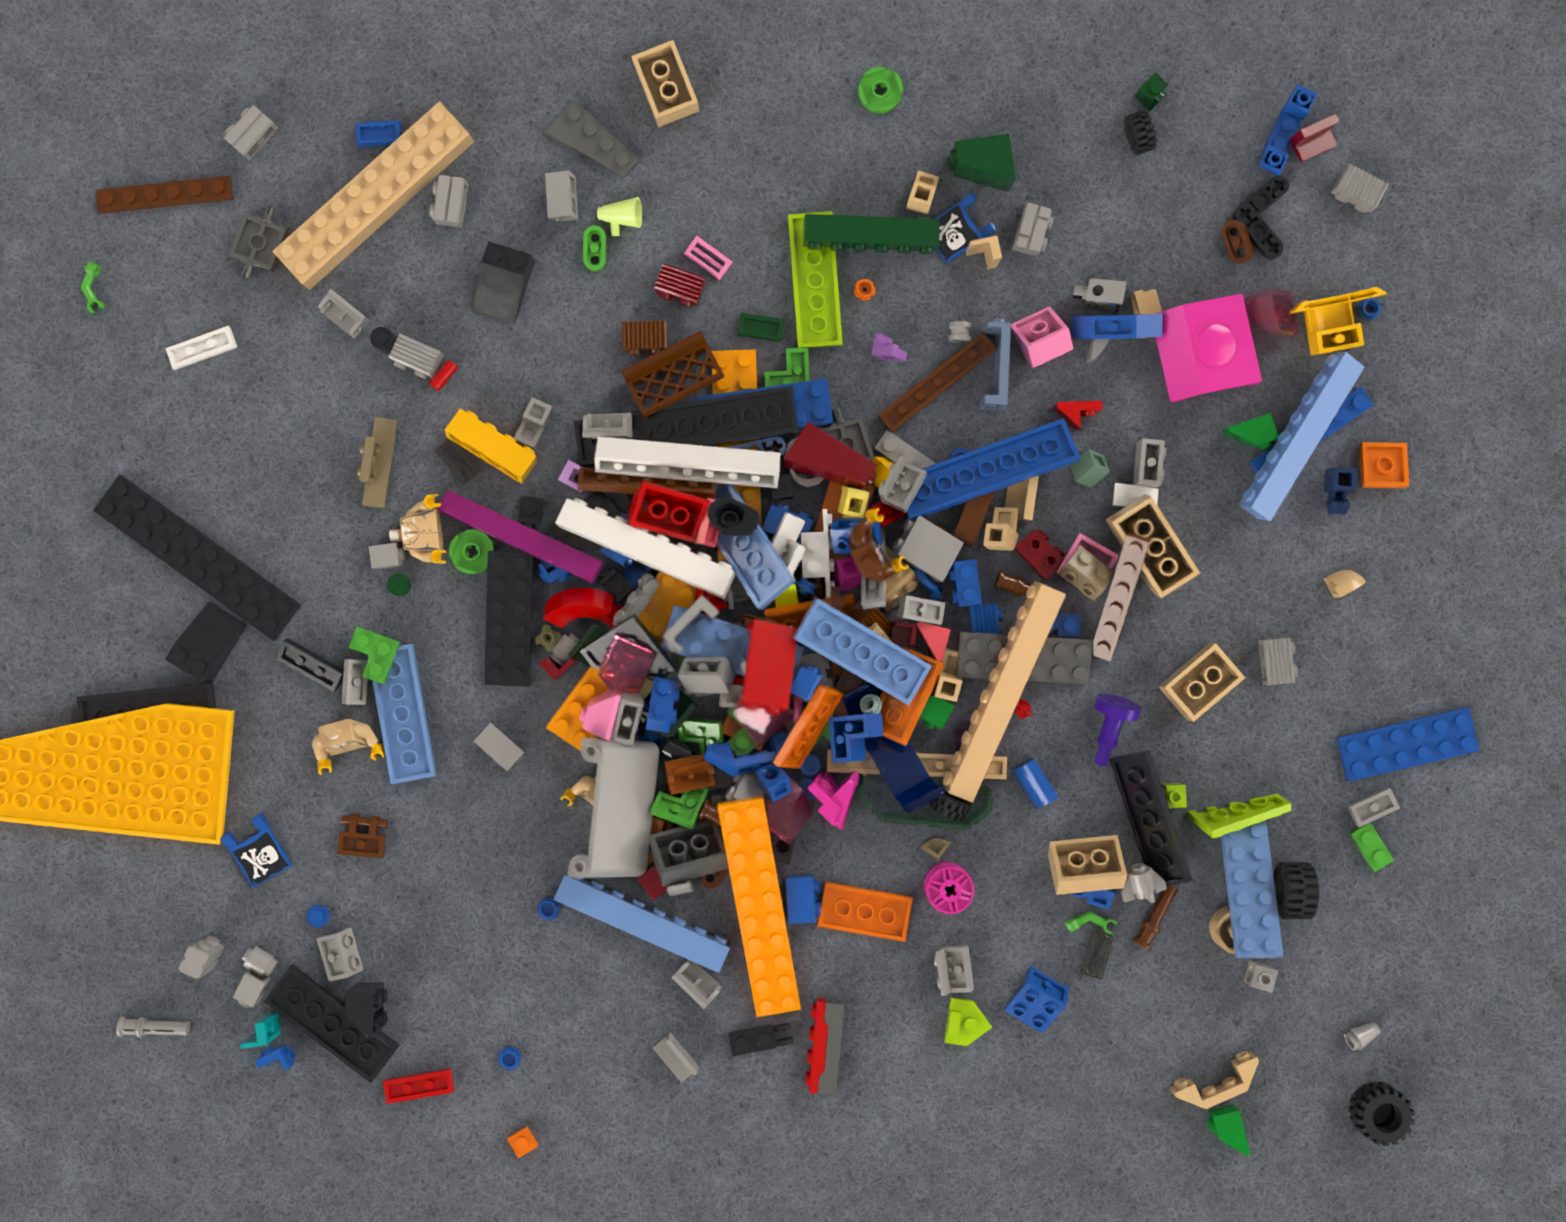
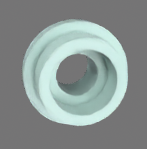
[860,694,882,714]

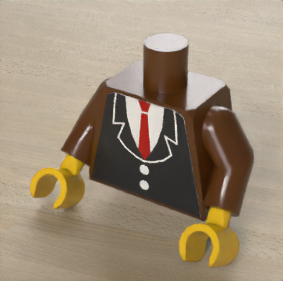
[849,508,908,582]

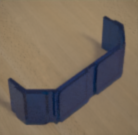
[842,682,945,814]

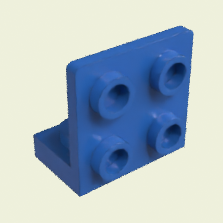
[1005,966,1069,1033]

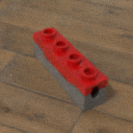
[805,998,844,1095]

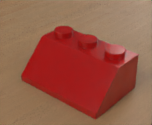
[627,481,709,543]

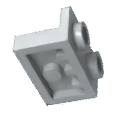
[316,928,363,981]

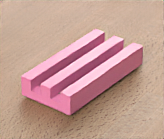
[684,236,733,281]

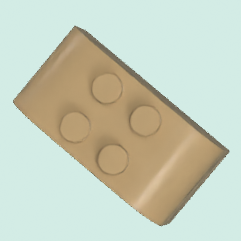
[1106,494,1200,598]

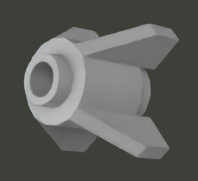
[1121,863,1167,903]

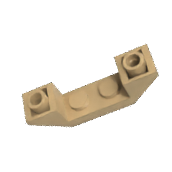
[1169,1051,1259,1109]

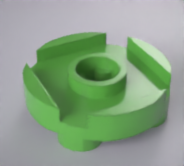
[858,67,903,114]
[449,529,495,574]

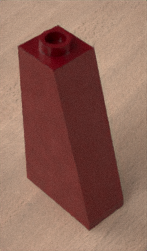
[782,422,877,490]

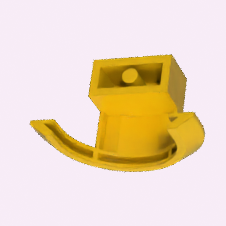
[1289,287,1387,356]

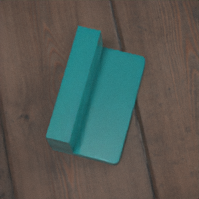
[240,1012,281,1049]

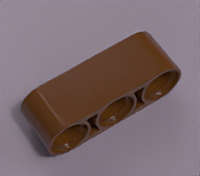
[952,491,995,547]

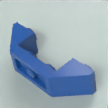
[1258,84,1318,176]
[1071,313,1163,339]
[704,730,791,776]

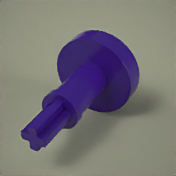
[1094,694,1141,767]

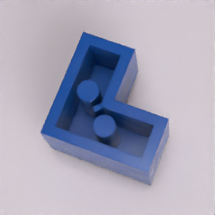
[829,713,883,763]

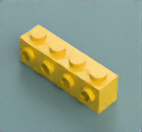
[445,408,537,484]

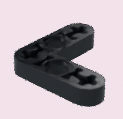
[1233,175,1289,260]

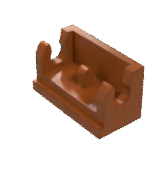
[665,753,715,795]

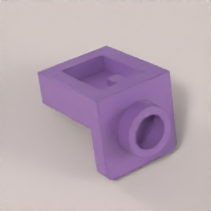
[871,334,907,361]

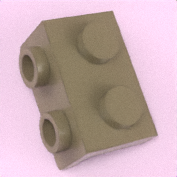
[1058,545,1115,600]

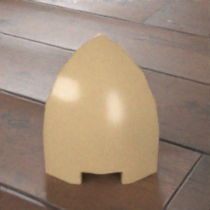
[1324,570,1366,598]

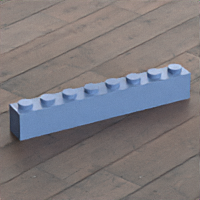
[1239,352,1365,521]
[554,872,731,973]

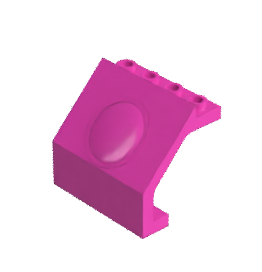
[1155,294,1262,403]

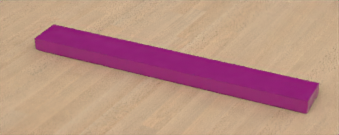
[437,490,604,583]

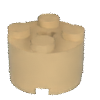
[1209,905,1235,954]

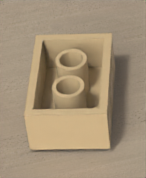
[631,40,699,127]
[1158,643,1245,722]
[1048,835,1127,895]

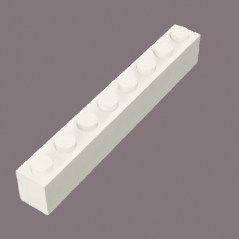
[595,437,780,488]
[556,498,735,599]

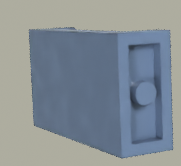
[979,319,1011,411]

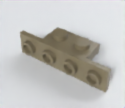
[357,417,398,509]

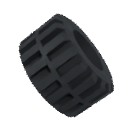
[1273,862,1319,920]
[1349,1082,1415,1146]

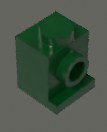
[1135,72,1168,112]

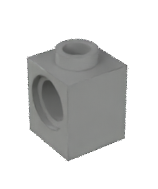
[369,543,406,569]
[1243,960,1278,993]
[233,970,271,1008]

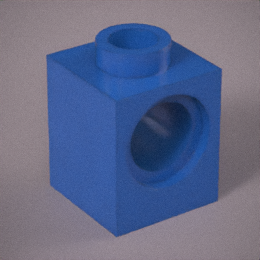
[756,761,792,803]

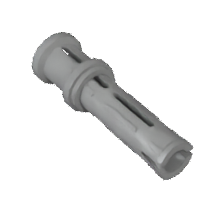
[116,1016,190,1038]

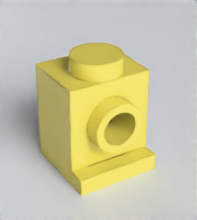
[837,485,870,519]

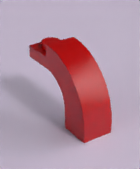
[543,587,623,628]

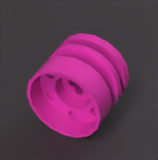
[924,862,974,914]

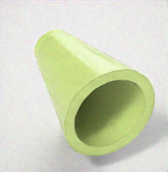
[597,197,642,236]

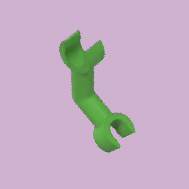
[81,261,105,314]
[1064,911,1117,934]

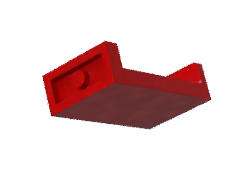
[738,619,798,715]

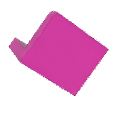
[830,556,861,592]

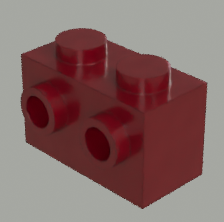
[1014,529,1065,580]

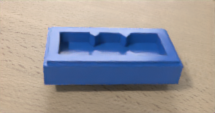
[355,120,402,148]

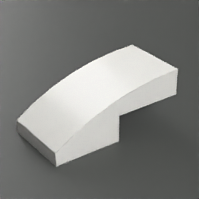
[1112,483,1159,507]

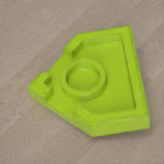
[944,997,992,1046]

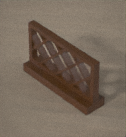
[621,331,725,418]

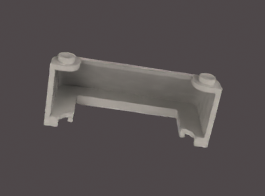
[568,735,660,878]

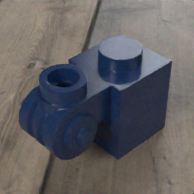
[1324,467,1357,515]

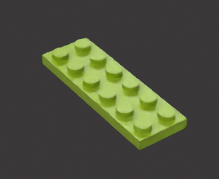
[788,211,843,349]

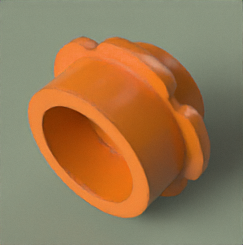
[854,279,876,301]

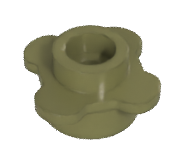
[535,625,562,651]

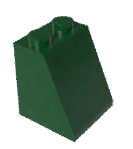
[948,134,1016,191]

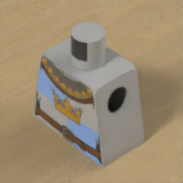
[1073,278,1126,314]

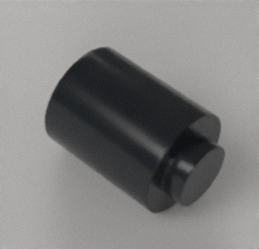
[370,327,397,354]
[660,736,696,761]

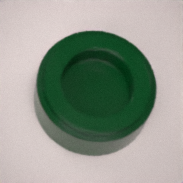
[387,573,411,596]

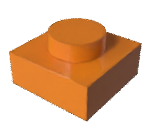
[507,1126,539,1158]

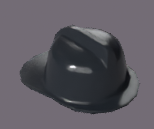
[708,497,759,536]

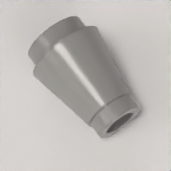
[1344,1022,1381,1051]

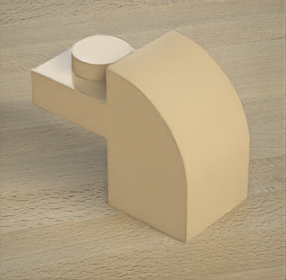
[906,170,939,216]
[983,507,1019,551]
[934,648,962,702]

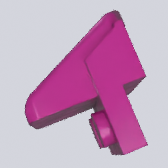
[808,770,859,830]

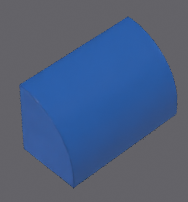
[1012,758,1058,808]

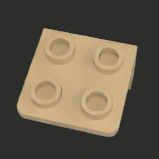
[860,546,920,612]

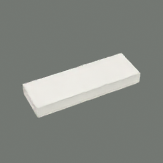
[165,326,237,370]

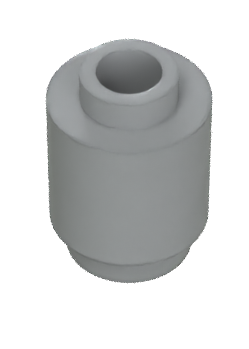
[550,633,582,666]
[242,946,278,977]

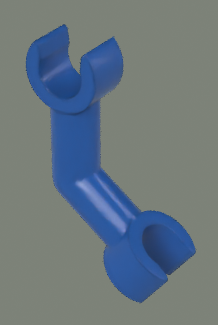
[907,563,944,601]

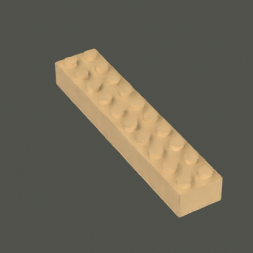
[272,101,474,290]

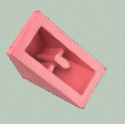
[915,621,951,662]

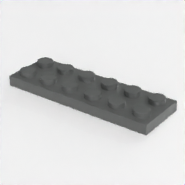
[956,631,1093,684]

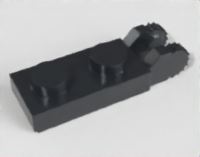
[728,1023,794,1056]

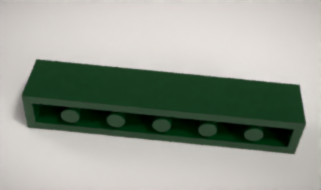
[803,214,940,254]

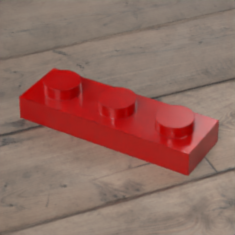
[383,1068,455,1104]

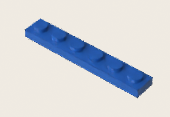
[1249,387,1374,473]

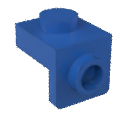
[538,562,572,584]
[255,1044,295,1070]

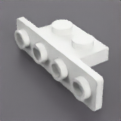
[801,509,835,598]
[747,513,806,595]

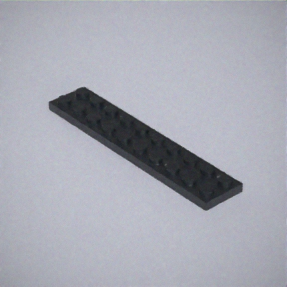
[574,386,799,466]
[93,474,301,641]

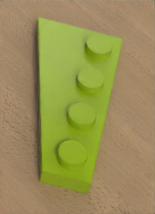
[1187,794,1291,839]

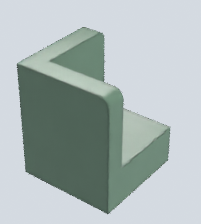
[1070,449,1110,488]

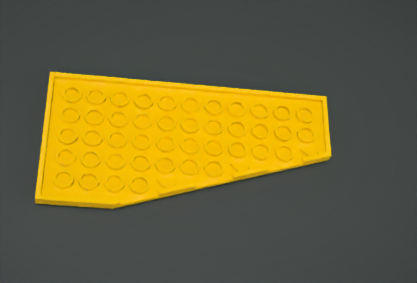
[0,703,235,845]

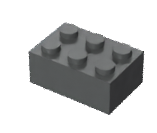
[649,819,728,887]

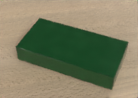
[737,313,785,342]

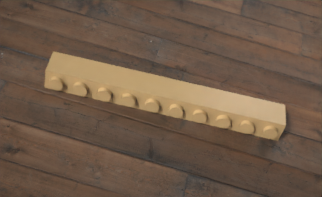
[943,581,1066,803]

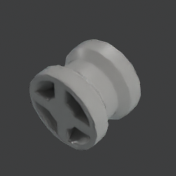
[949,321,971,343]

